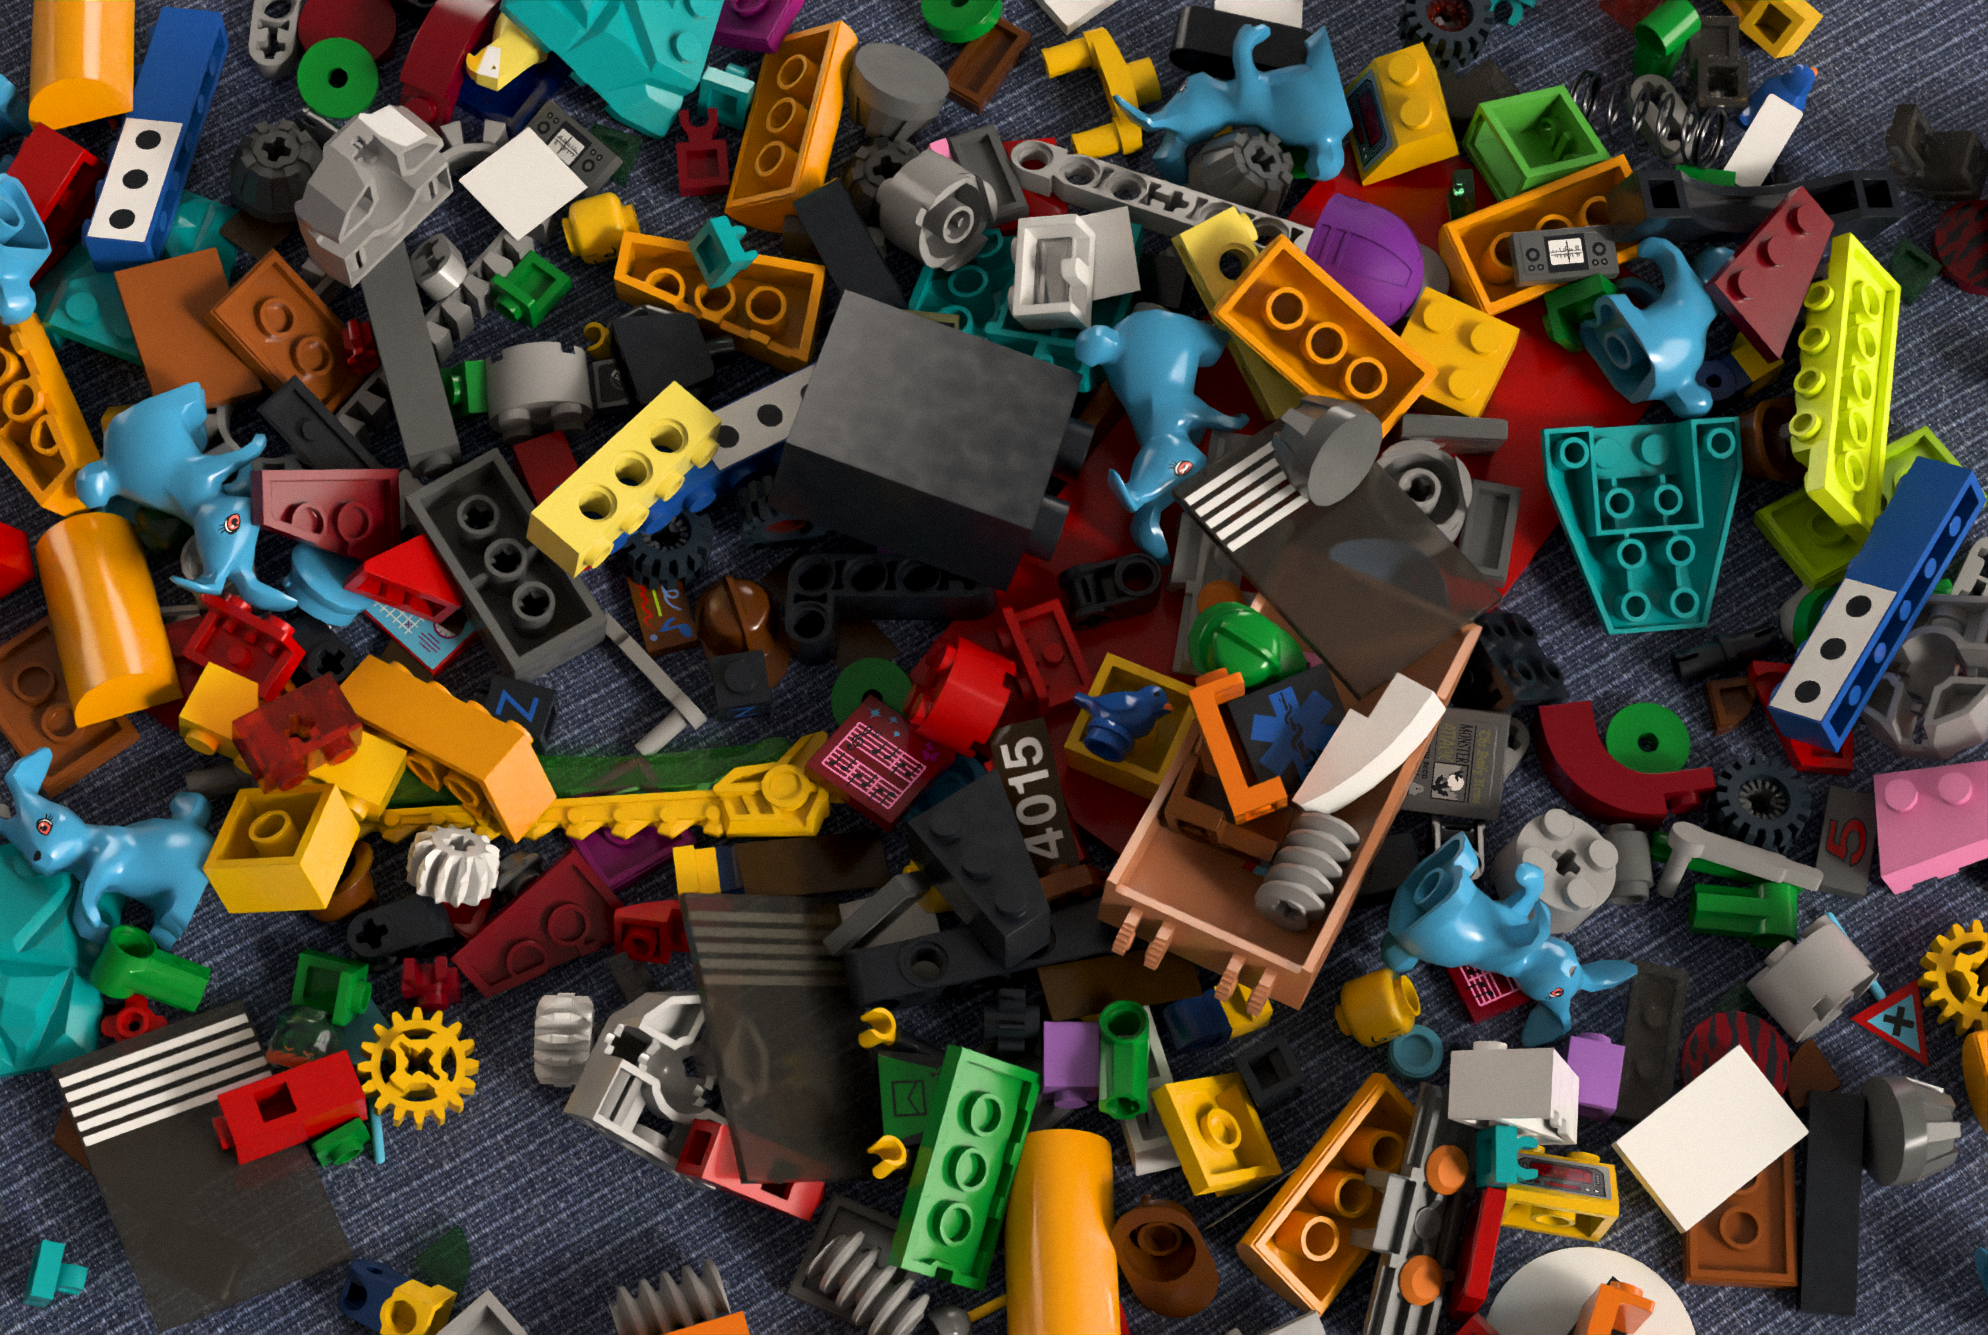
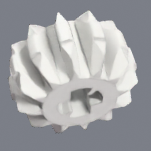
[406,824,500,908]
[533,993,595,1087]

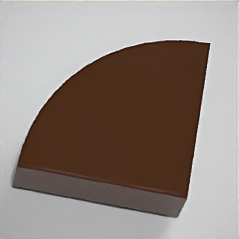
[1703,676,1757,737]
[1784,1039,1842,1113]

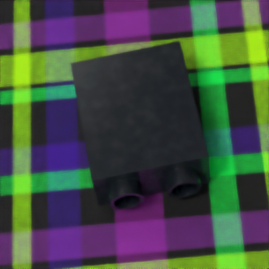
[766,289,1096,593]

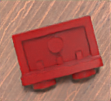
[180,592,306,706]
[993,598,1094,718]

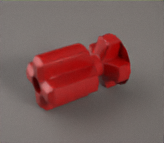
[341,318,379,374]

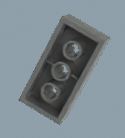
[405,447,608,683]

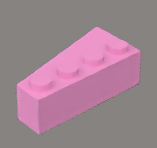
[1873,760,1988,895]

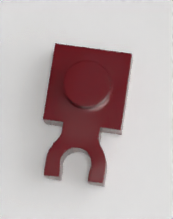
[676,108,730,197]
[401,956,462,1013]

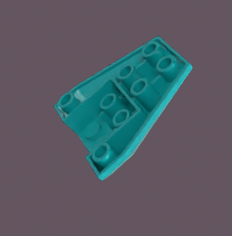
[1540,416,1743,635]

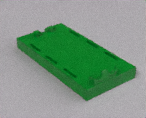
[887,1044,1043,1292]

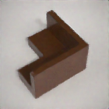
[1164,751,1295,870]

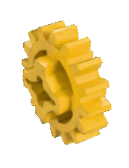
[1917,920,1988,1036]
[357,1007,479,1130]

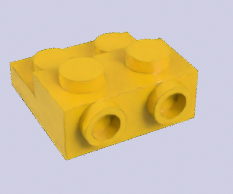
[1151,1072,1282,1198]

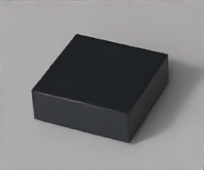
[1132,253,1191,313]

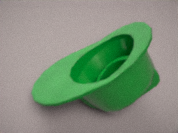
[1188,602,1307,694]

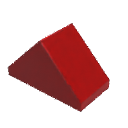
[342,533,463,624]

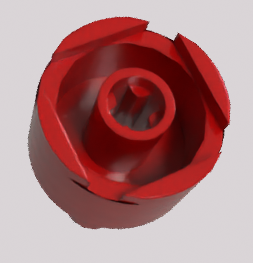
[902,634,1016,759]

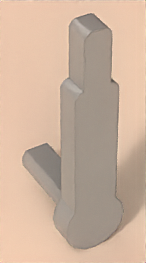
[604,611,707,761]
[1656,822,1824,898]

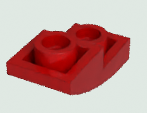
[613,899,730,964]

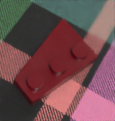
[1703,186,1834,364]
[250,469,401,564]
[449,847,625,999]

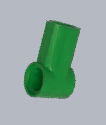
[1632,0,1701,80]
[1688,882,1798,948]
[89,925,211,1014]
[1099,1000,1150,1119]

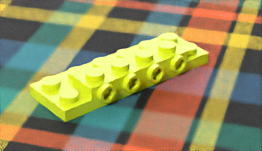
[1789,232,1901,545]

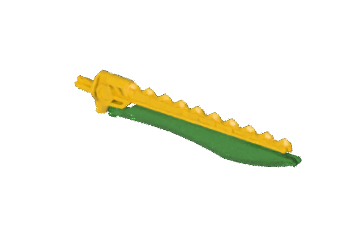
[356,731,845,844]

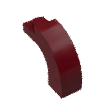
[397,0,502,138]
[1530,700,1716,831]

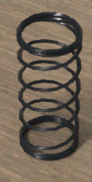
[1569,70,1727,170]

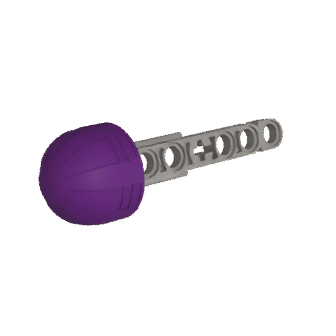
[1010,140,1424,327]

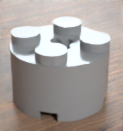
[876,149,997,271]
[485,342,593,445]
[1360,440,1472,559]
[1490,809,1619,935]
[1746,914,1879,1043]

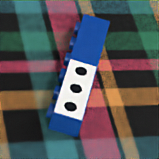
[81,6,230,273]
[554,361,817,556]
[1766,456,1987,753]

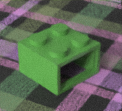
[1461,85,1611,203]

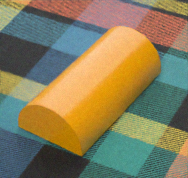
[28,0,135,130]
[724,20,858,233]
[1438,154,1640,316]
[1211,233,1440,439]
[35,512,184,728]
[1236,1073,1415,1318]
[1003,1129,1121,1335]

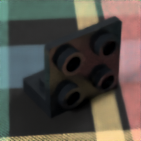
[1450,613,1570,713]

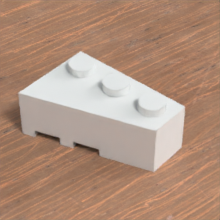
[1448,1041,1579,1145]

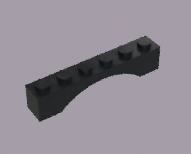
[1605,170,1904,243]

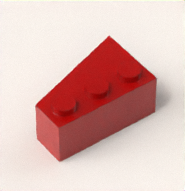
[6,121,109,288]

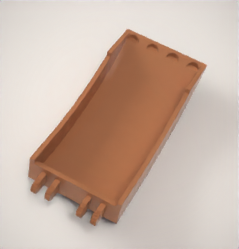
[1097,543,1483,1018]

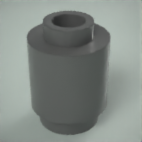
[1601,823,1653,906]

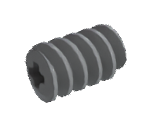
[1255,811,1361,933]
[805,1230,930,1335]
[608,1258,731,1335]

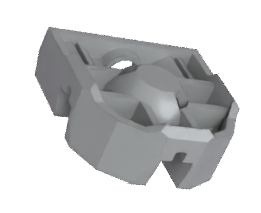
[294,105,453,288]
[1860,594,1988,760]
[563,991,765,1190]

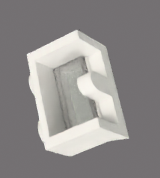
[1008,214,1096,331]

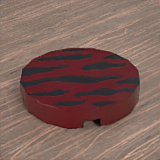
[1931,199,1988,296]
[1679,1011,1791,1096]

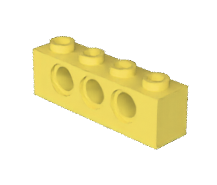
[1171,206,1305,422]
[526,381,722,578]

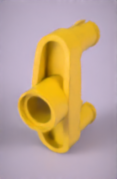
[1041,27,1162,159]

